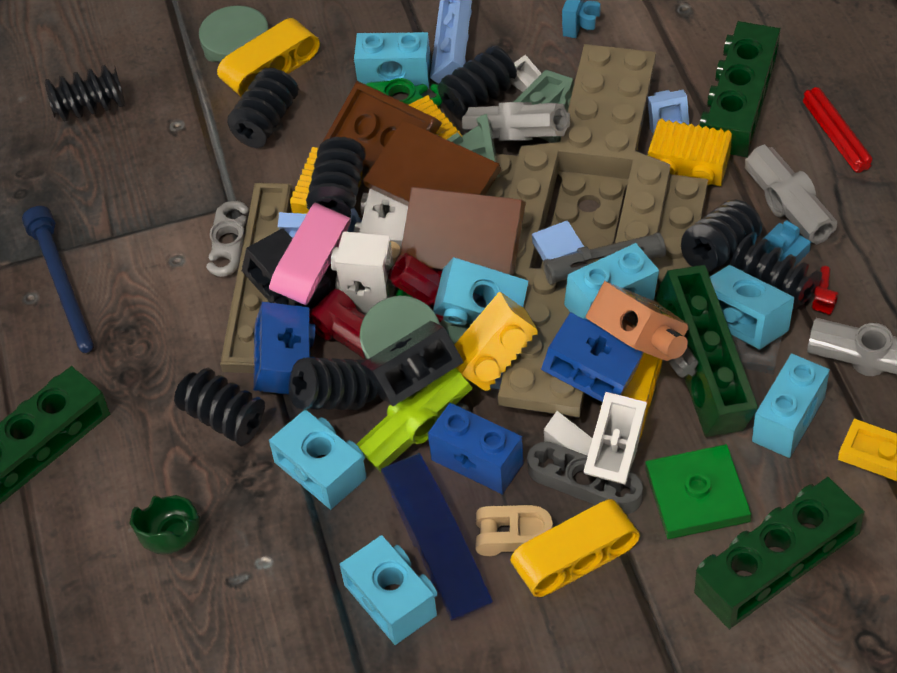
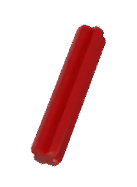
[803,87,873,173]

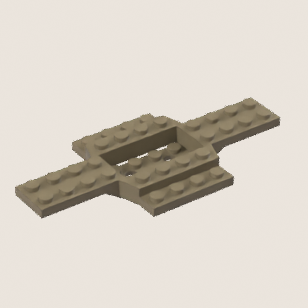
[486,44,708,417]

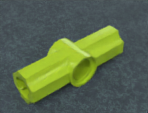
[356,368,472,472]

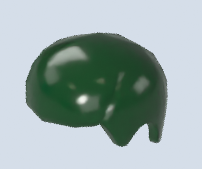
[129,495,200,555]

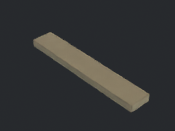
[220,183,293,373]

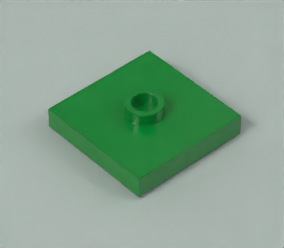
[645,444,751,540]

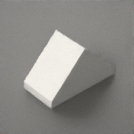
[583,392,647,485]

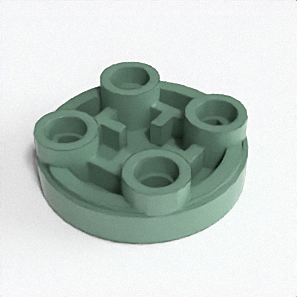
[199,5,269,62]
[360,296,440,359]

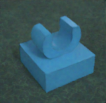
[562,0,601,38]
[762,220,811,268]

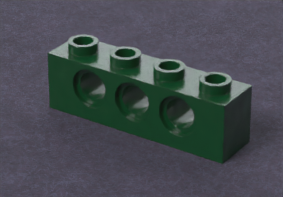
[700,21,781,158]
[655,265,758,437]
[0,365,111,504]
[694,477,865,630]

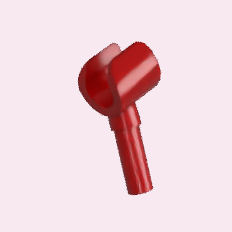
[811,266,839,315]

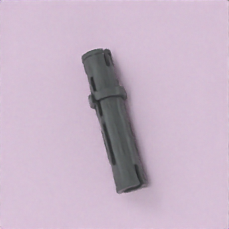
[543,232,666,285]

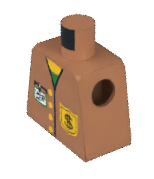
[585,281,688,361]

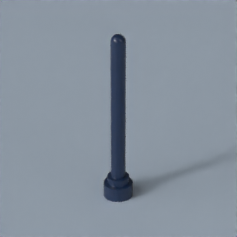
[22,206,94,353]

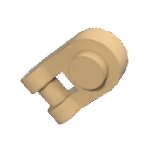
[476,505,553,556]

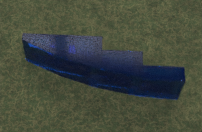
[381,453,493,621]

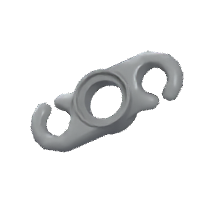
[206,201,249,277]

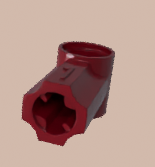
[388,252,444,322]
[309,288,366,359]

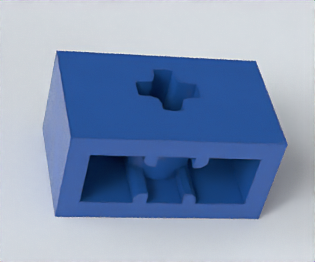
[253,302,315,394]
[541,312,644,402]
[428,403,524,495]

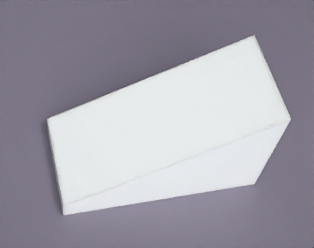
[510,55,542,92]
[544,411,593,456]

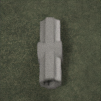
[462,102,570,141]
[745,144,837,245]
[807,318,897,376]

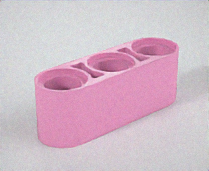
[269,202,351,305]

